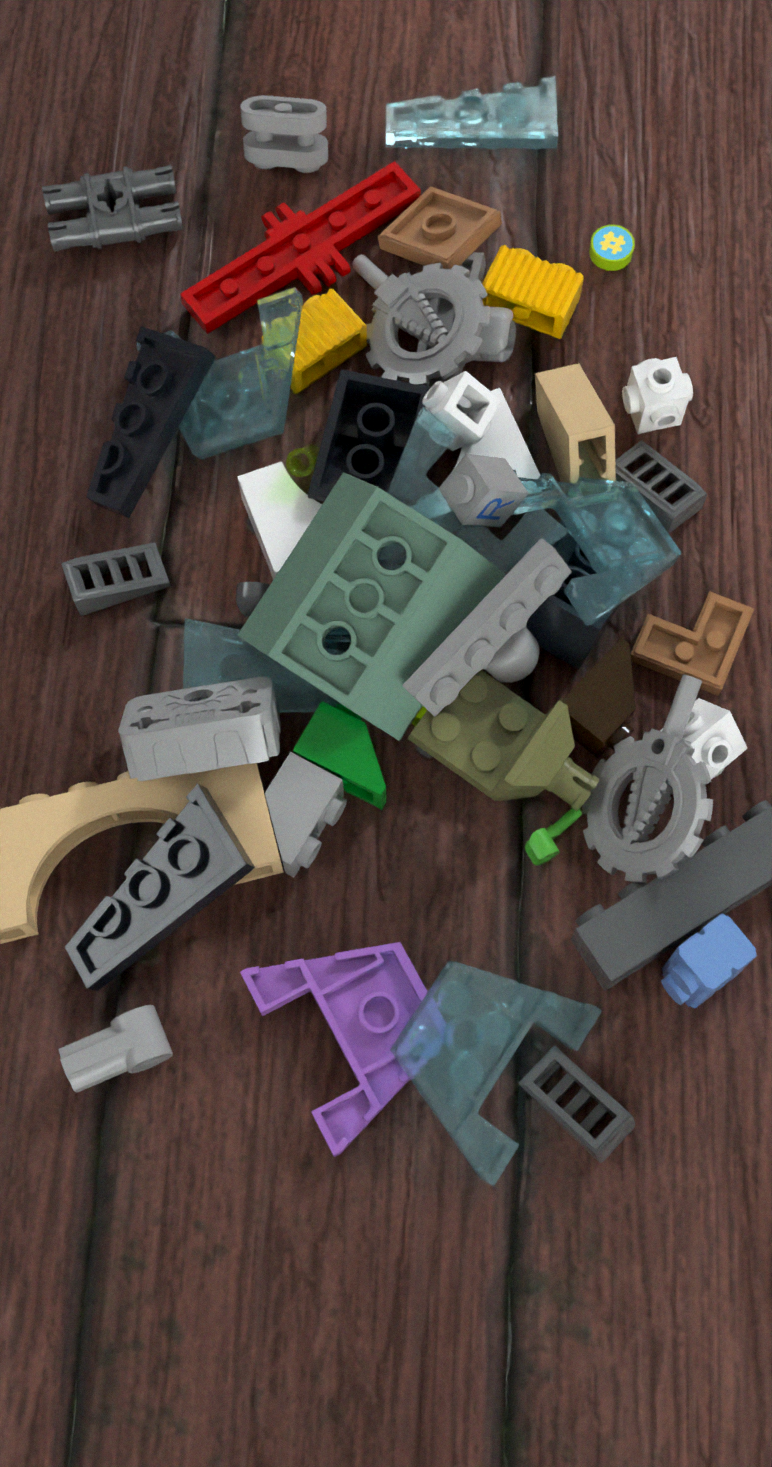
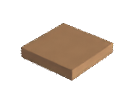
[378,186,502,270]

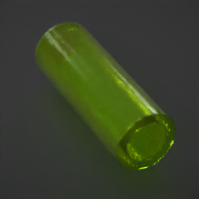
[286,444,320,477]

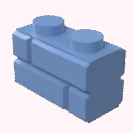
[661,913,757,1009]

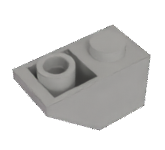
[265,752,347,878]

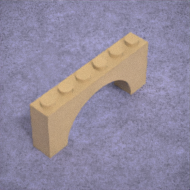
[0,763,284,944]

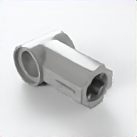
[58,1005,173,1093]

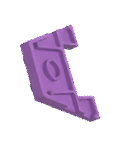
[240,942,450,1157]

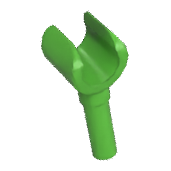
[525,808,582,866]

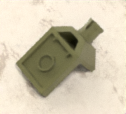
[407,670,600,811]

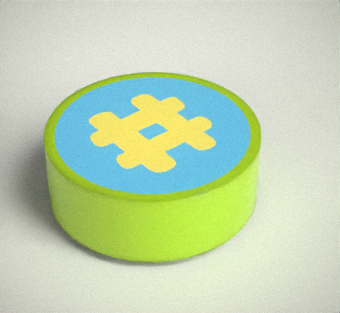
[589,225,635,271]

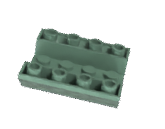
[237,472,506,741]

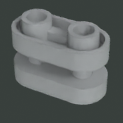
[240,96,328,173]

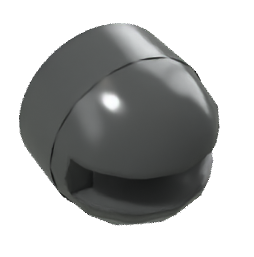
[236,582,270,617]

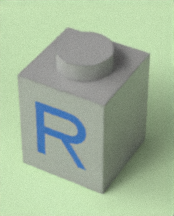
[438,454,529,527]

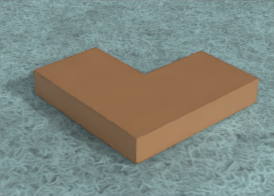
[630,591,754,696]

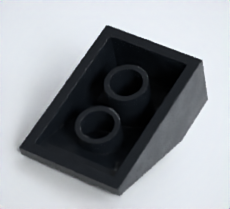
[308,369,430,504]
[527,508,650,669]

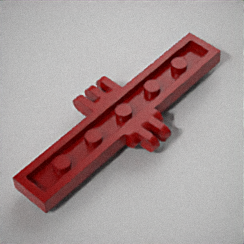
[180,161,421,334]

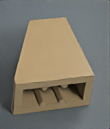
[535,363,616,511]

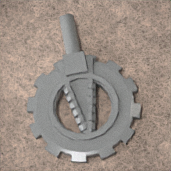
[352,255,490,386]
[582,674,713,883]

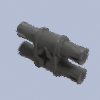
[42,165,184,252]

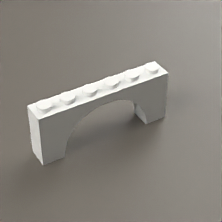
[237,388,543,580]

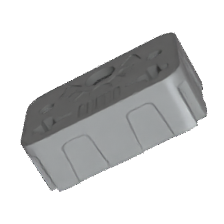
[118,677,281,781]

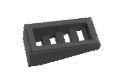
[615,441,707,534]
[61,542,170,616]
[518,1046,636,1163]

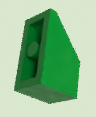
[293,701,386,810]

